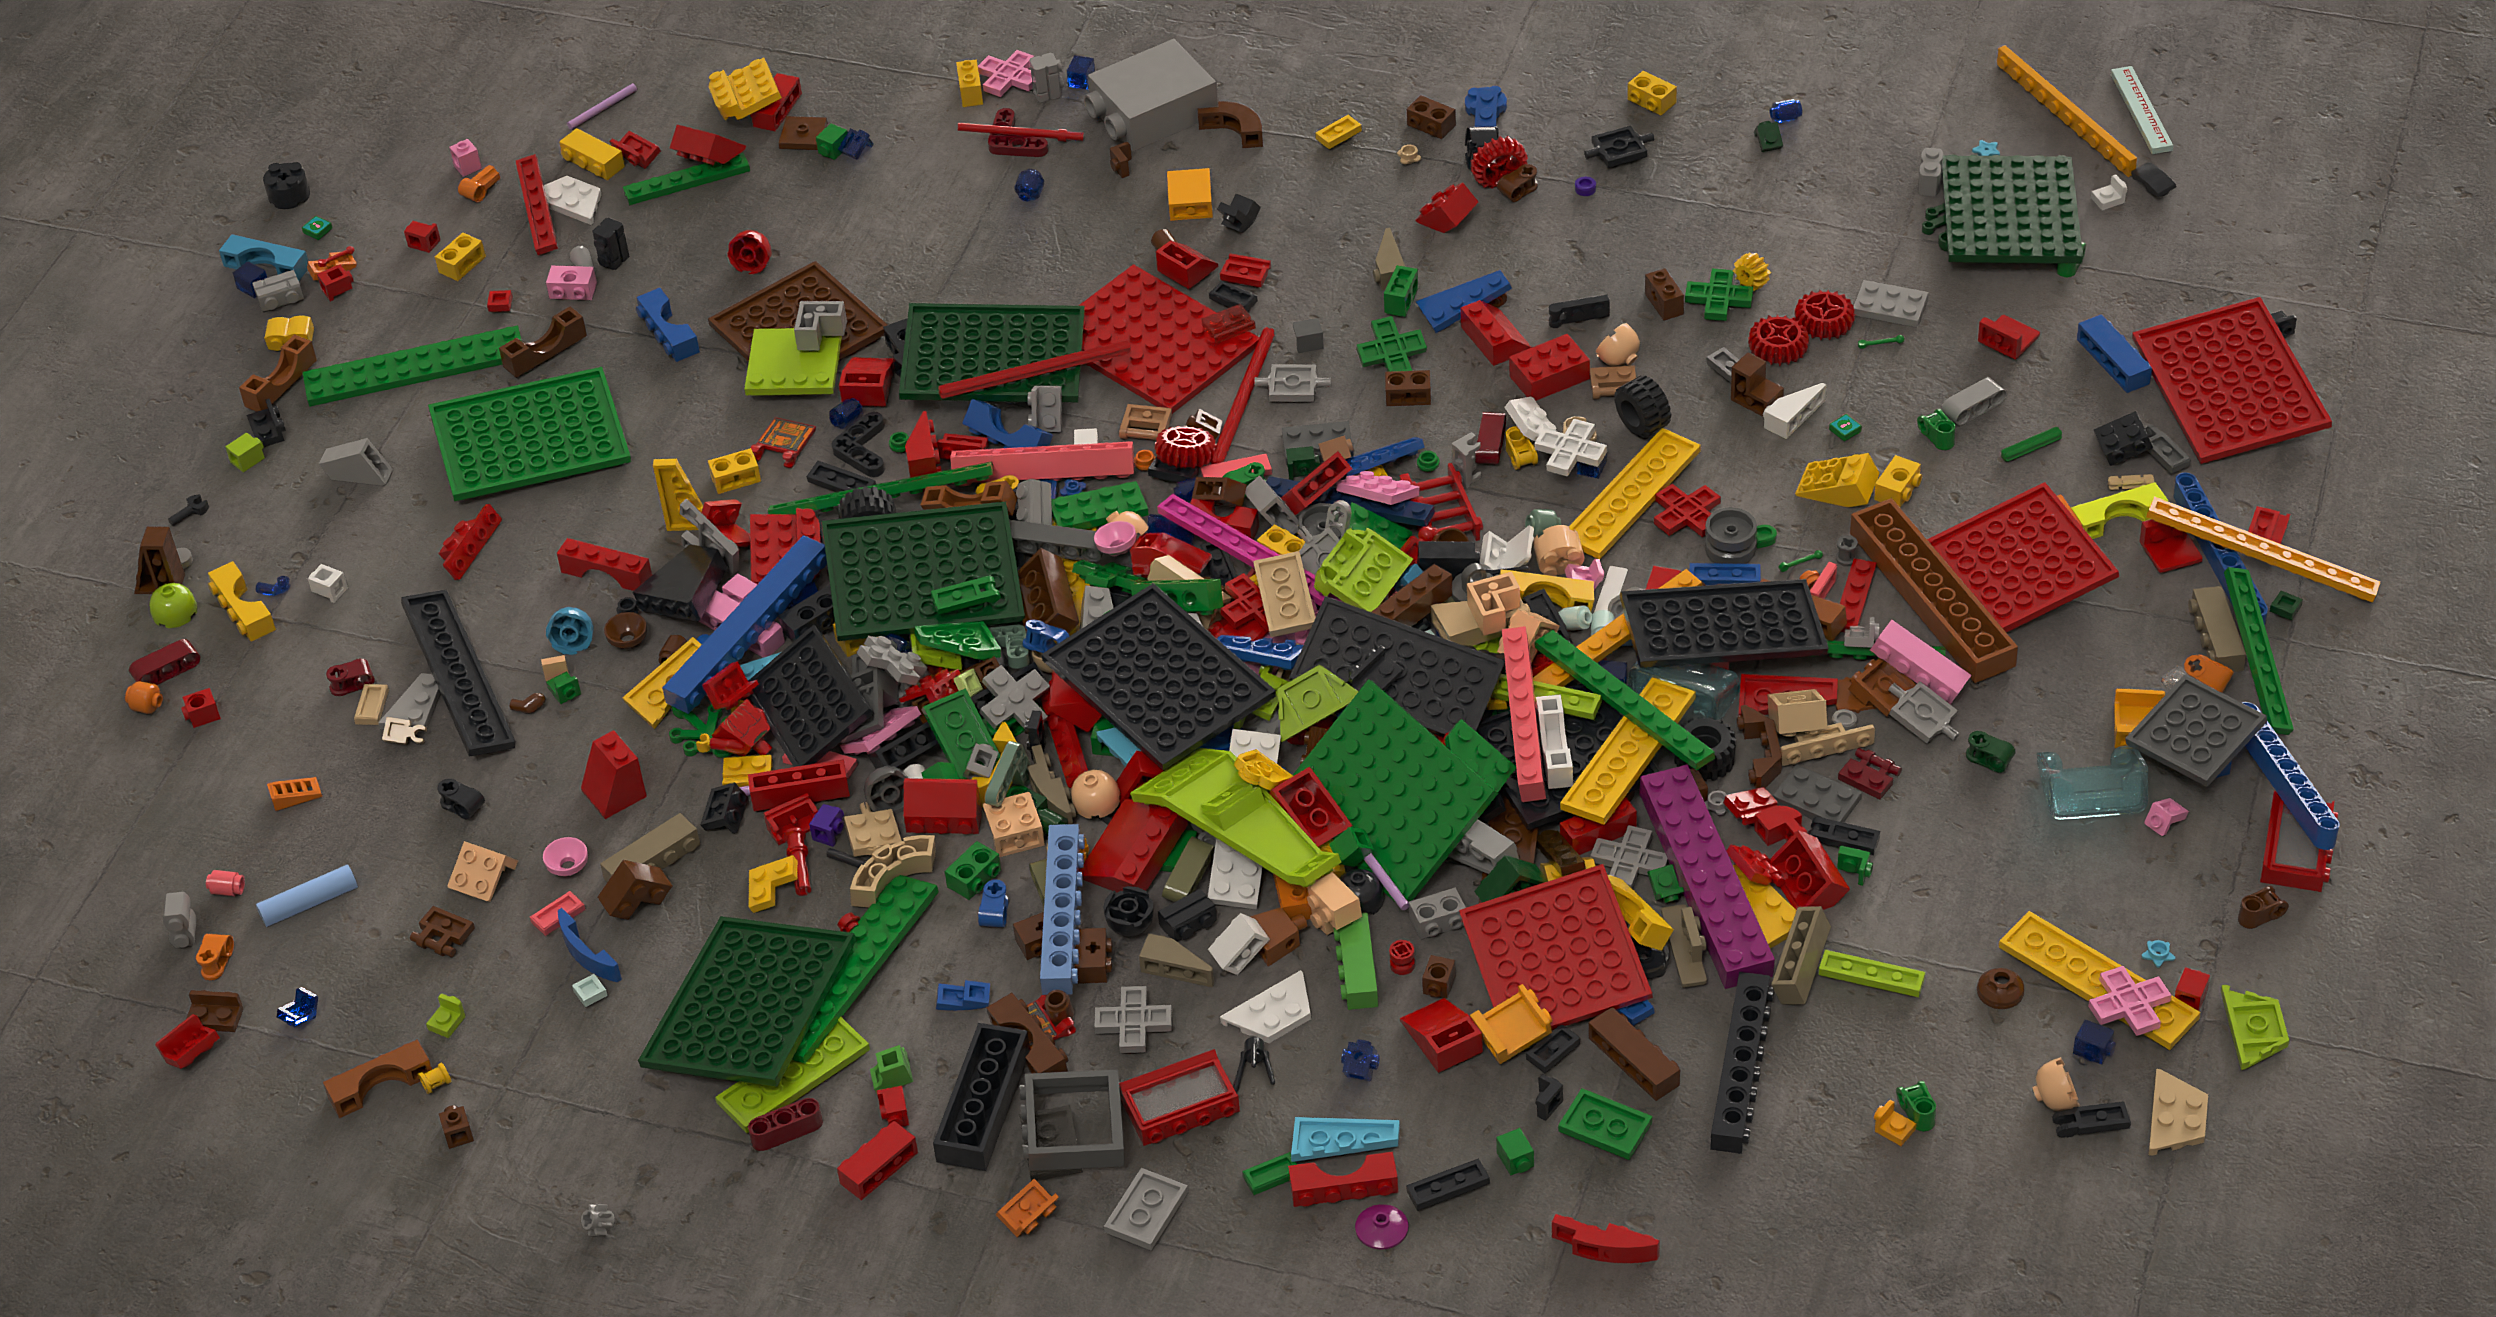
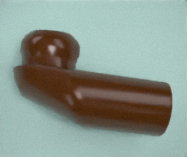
[509,693,546,714]

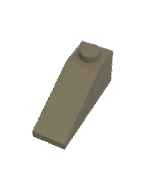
[1373,228,1405,290]
[1139,934,1214,987]

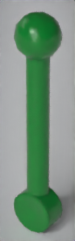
[1858,335,1905,349]
[1778,550,1823,572]

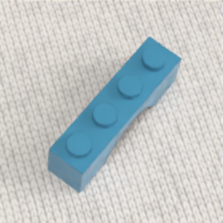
[219,234,308,281]

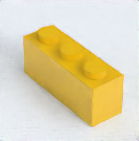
[559,128,625,180]

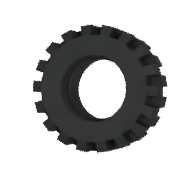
[1614,375,1671,438]
[837,487,896,519]
[1674,717,1736,781]

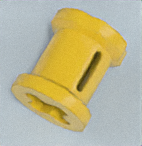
[418,1062,451,1094]

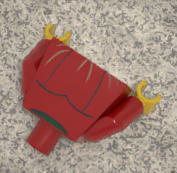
[696,699,773,757]

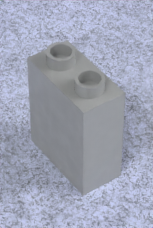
[1083,39,1218,151]

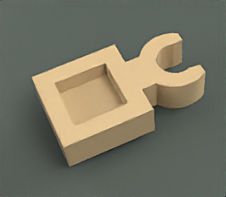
[382,717,427,745]

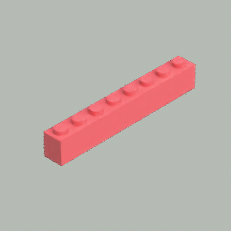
[950,441,1135,486]
[1502,626,1546,802]

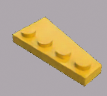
[653,459,703,531]
[623,637,702,729]
[1733,864,1797,949]

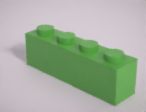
[1333,913,1378,1010]

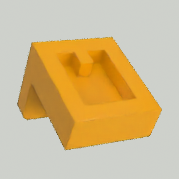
[1874,1100,1916,1147]

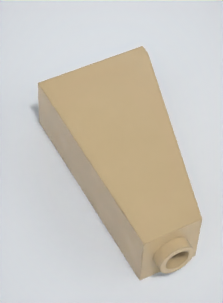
[1147,555,1232,631]
[1431,598,1530,646]

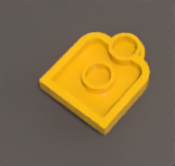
[1234,749,1293,790]

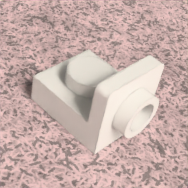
[2091,175,2127,210]

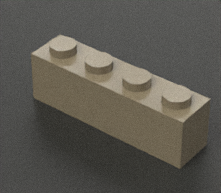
[2188,586,2246,672]
[600,813,701,882]
[1771,906,1831,1004]

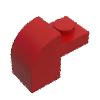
[1754,806,1808,846]

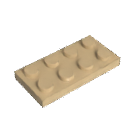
[1253,551,1315,637]

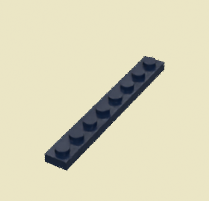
[1266,476,1435,527]

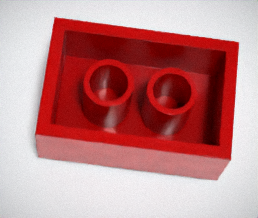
[1509,334,1590,401]

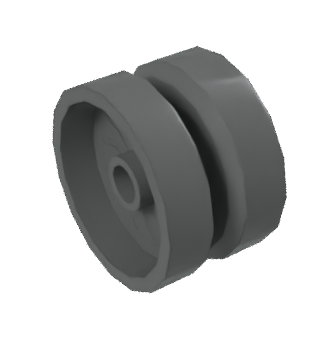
[1298,503,1344,539]
[1705,507,1757,564]

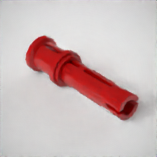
[784,827,811,896]

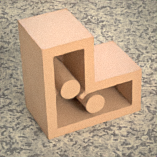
[1467,572,1520,636]
[1497,609,1560,663]
[1307,872,1362,935]

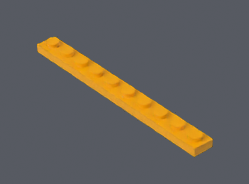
[1997,45,2137,177]
[2146,497,2380,603]
[1507,569,1702,706]

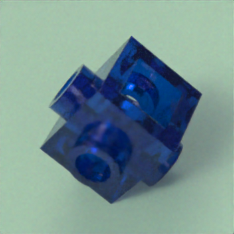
[1341,1039,1380,1081]

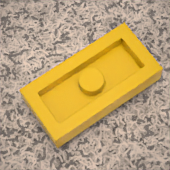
[1315,115,1362,149]

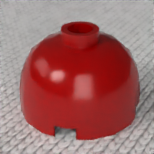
[727,230,772,274]

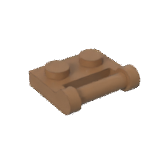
[1590,365,1636,399]
[1119,404,1172,440]

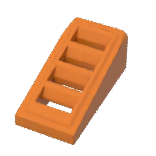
[267,777,322,811]

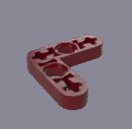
[988,108,1048,157]

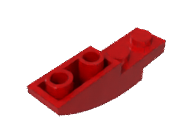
[1552,1214,1660,1263]

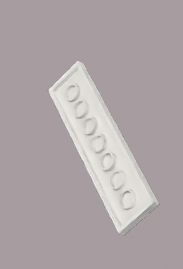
[1208,729,1281,910]

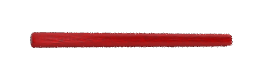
[1210,327,1275,465]
[938,340,1131,399]

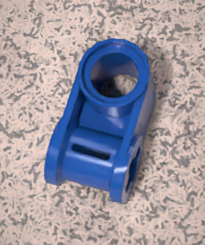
[1022,620,1069,653]
[978,879,1009,927]

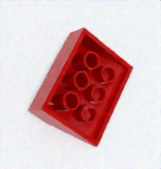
[1079,799,1188,892]

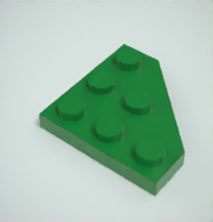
[914,621,1001,661]
[1444,719,1516,816]

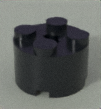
[1465,126,1499,169]
[263,162,310,209]

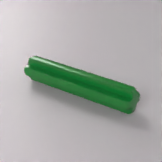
[2001,427,2062,462]

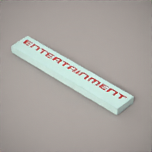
[2111,66,2173,154]

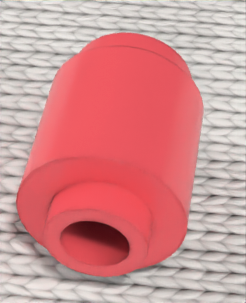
[206,870,245,897]

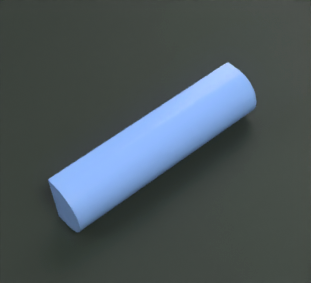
[256,864,358,927]

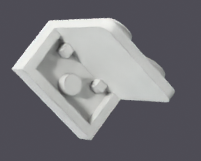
[1480,525,1534,576]

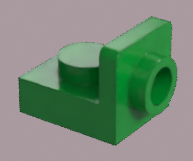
[546,671,581,704]
[1837,846,1873,886]
[1647,864,1684,903]

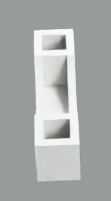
[1536,695,1573,789]

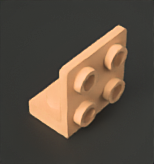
[983,792,1045,857]
[448,841,518,902]

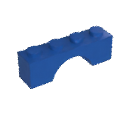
[636,288,700,362]
[962,399,1053,448]

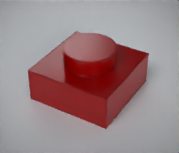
[487,290,513,312]

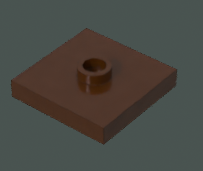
[779,116,828,150]

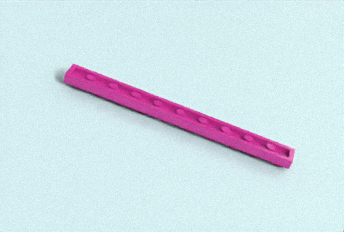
[1157,494,1345,606]

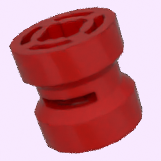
[1389,940,1415,975]

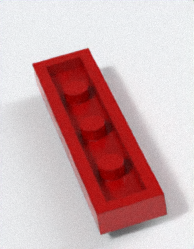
[1840,558,1877,633]

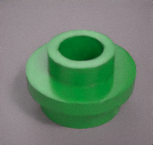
[889,432,909,452]
[1417,451,1440,472]

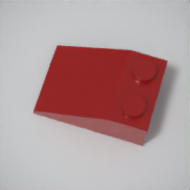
[1269,767,1353,848]

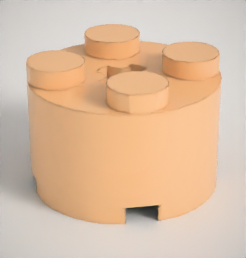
[1533,525,1584,576]

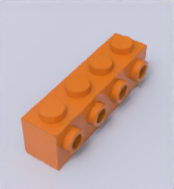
[1273,873,1312,920]

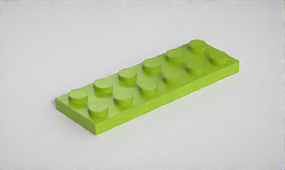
[715,1017,870,1133]

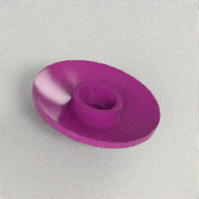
[1355,1204,1408,1250]

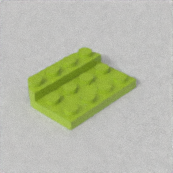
[1314,528,1413,612]

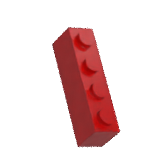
[748,759,850,811]

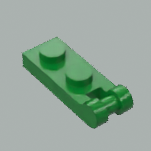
[931,576,1001,615]

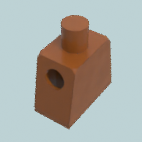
[1250,908,1307,966]

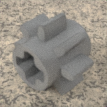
[581,1204,614,1236]

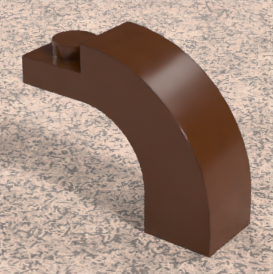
[1197,101,1263,148]

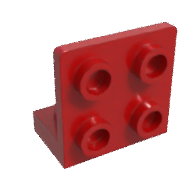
[1978,315,2040,360]
[701,499,750,547]
[2139,519,2203,573]
[899,669,961,703]

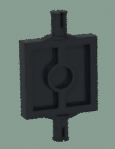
[1584,125,1655,168]

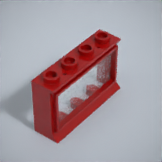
[2260,790,2338,892]
[1119,1049,1240,1146]

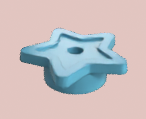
[1972,140,2000,156]
[2142,940,2175,968]

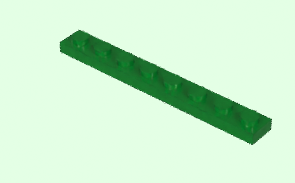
[2224,567,2294,735]

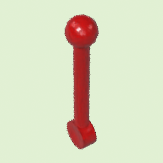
[318,246,355,267]

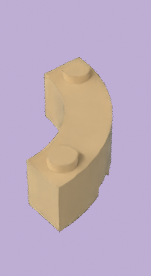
[850,835,936,908]

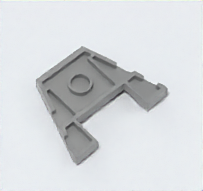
[680,499,739,576]

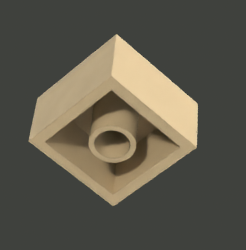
[1767,689,1827,736]

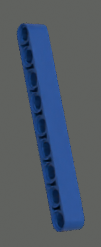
[2173,473,2268,625]
[2241,702,2340,850]

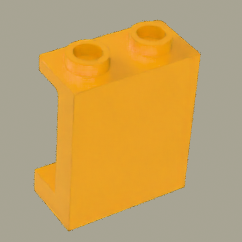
[1167,168,1213,221]
[2114,689,2165,749]
[1470,984,1552,1064]

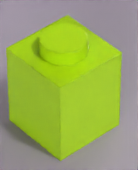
[225,433,265,473]

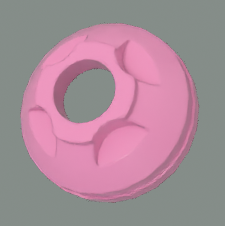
[1094,521,1136,556]
[543,837,588,876]

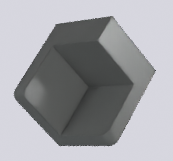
[1293,318,1324,353]

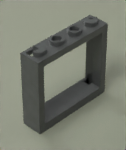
[1020,1069,1124,1171]

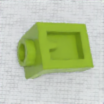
[426,993,466,1038]

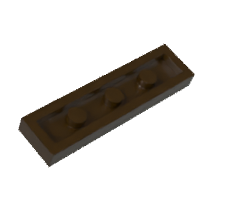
[1537,830,1586,876]

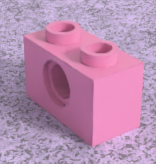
[546,266,597,300]

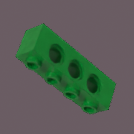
[1131,579,1224,615]

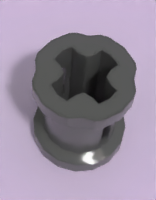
[1836,535,1858,566]

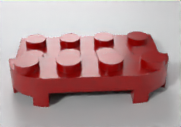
[750,508,820,587]

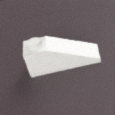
[1763,383,1826,439]

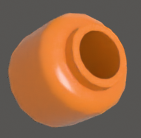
[125,681,163,714]

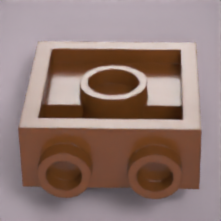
[1848,658,1916,717]

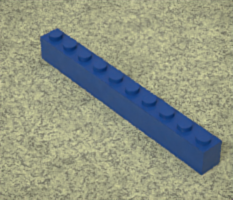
[662,535,827,714]

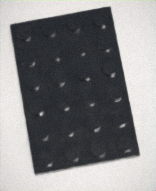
[748,625,874,767]

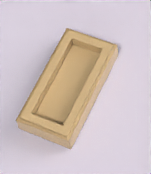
[354,684,389,725]

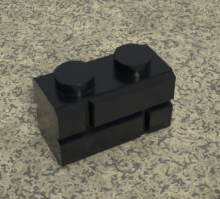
[592,218,630,270]
[1158,889,1217,942]

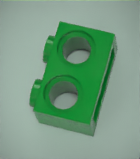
[1384,265,1418,317]
[944,841,1001,900]

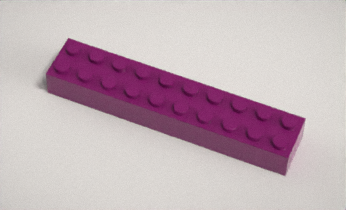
[1639,765,1775,989]

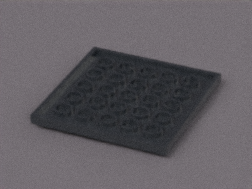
[1477,683,1659,830]

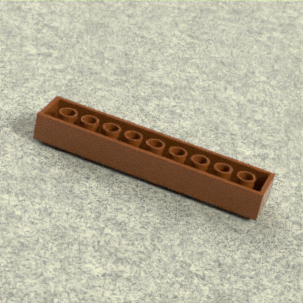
[1850,498,2018,683]

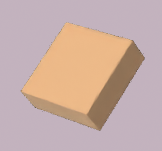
[541,655,569,681]

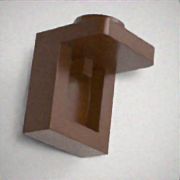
[1110,142,1132,178]

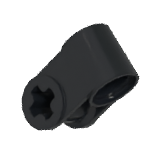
[437,779,485,820]

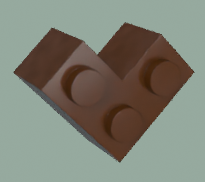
[1731,353,1784,417]
[597,860,673,920]

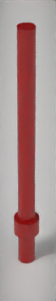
[958,123,1084,142]

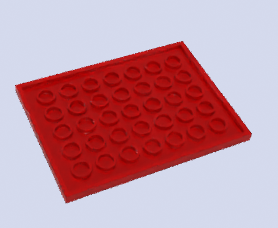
[1078,264,1260,414]
[2132,297,2332,464]

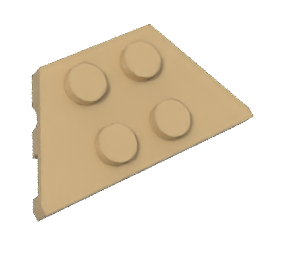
[2149,1069,2208,1156]

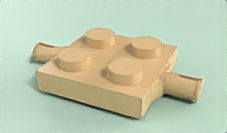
[844,802,902,857]

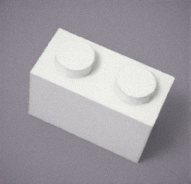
[1208,913,1270,975]

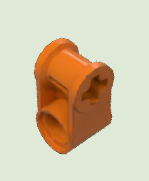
[2184,654,2234,693]
[196,934,234,980]

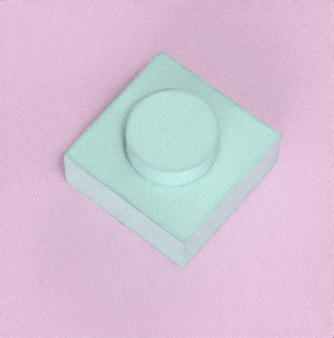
[572,974,607,1007]

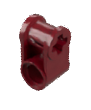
[326,658,375,696]

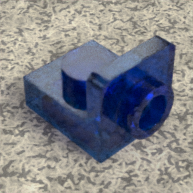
[838,128,874,160]

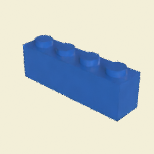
[2077,314,2152,393]

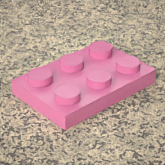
[1336,471,1420,505]
[840,706,921,755]

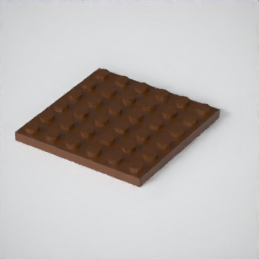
[708,261,887,361]

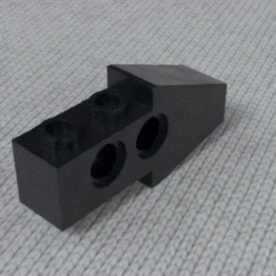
[883,318,907,378]

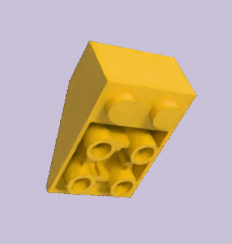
[1795,453,1880,507]

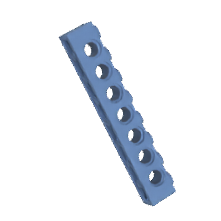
[1040,824,1085,995]

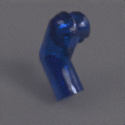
[256,576,291,596]

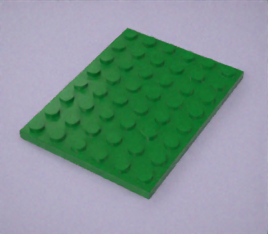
[428,367,631,501]
[1293,679,1498,904]

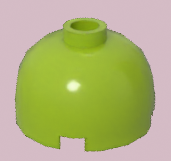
[149,583,197,628]

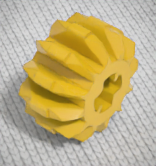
[1733,253,1771,291]

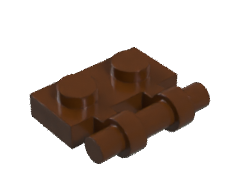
[410,906,475,957]

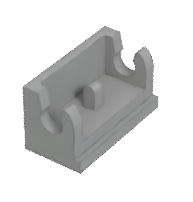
[1452,432,1481,488]

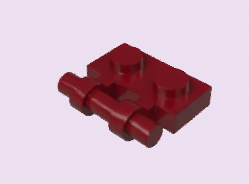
[1838,748,1902,800]

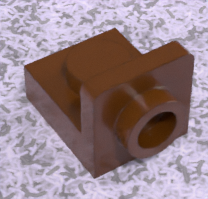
[1185,409,1222,440]

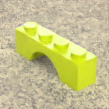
[2071,482,2168,539]

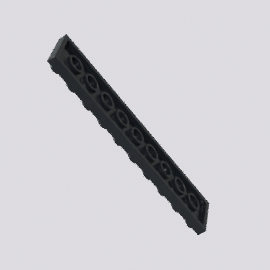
[401,589,516,757]

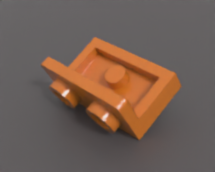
[996,1179,1059,1238]

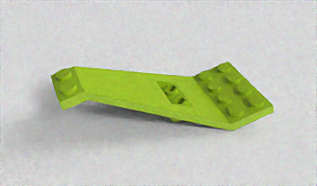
[1130,748,1341,887]

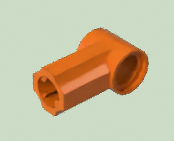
[458,165,500,202]

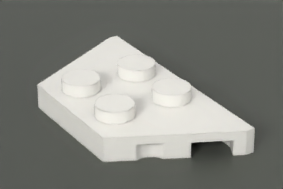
[544,176,601,225]
[1504,397,1557,441]
[1220,970,1311,1043]

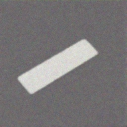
[1594,566,1628,612]

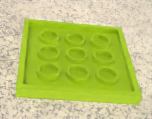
[744,328,842,396]

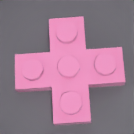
[978,50,1034,97]
[2088,966,2171,1036]

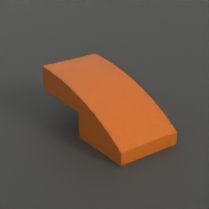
[307,252,357,280]

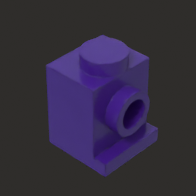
[809,804,844,847]

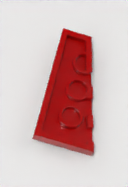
[1738,674,1838,716]

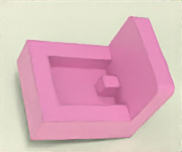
[1565,559,1604,591]

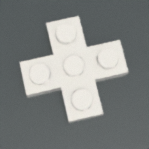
[1534,419,1607,476]

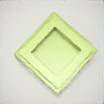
[953,668,983,697]

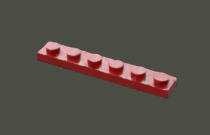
[516,154,558,255]
[1040,680,1088,789]

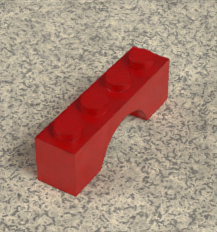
[557,538,652,591]
[1288,1152,1398,1207]

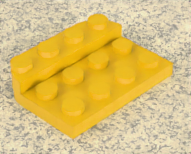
[709,58,782,120]

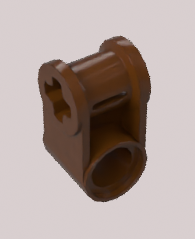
[1497,164,1538,202]
[2238,886,2289,929]

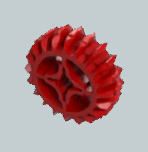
[1471,136,1528,189]
[1795,289,1855,340]
[1748,314,1809,366]
[1155,425,1216,469]

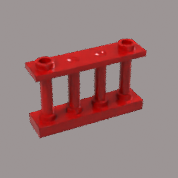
[1399,463,1483,541]

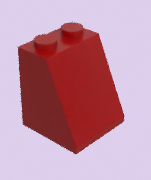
[581,730,647,819]

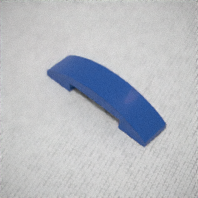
[558,908,622,982]

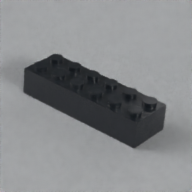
[933,1023,1030,1171]

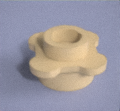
[1397,145,1421,164]

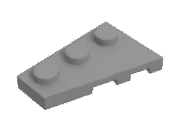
[378,673,441,733]

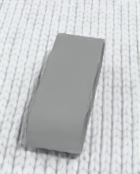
[1941,377,2007,426]

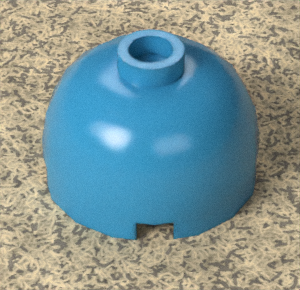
[546,607,593,655]

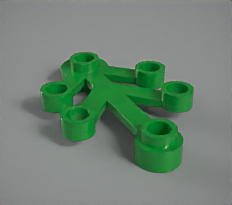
[669,704,733,758]

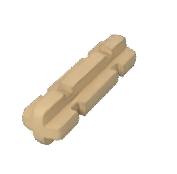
[2108,474,2154,490]

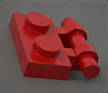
[1726,844,1785,887]

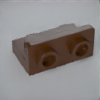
[186,990,243,1032]

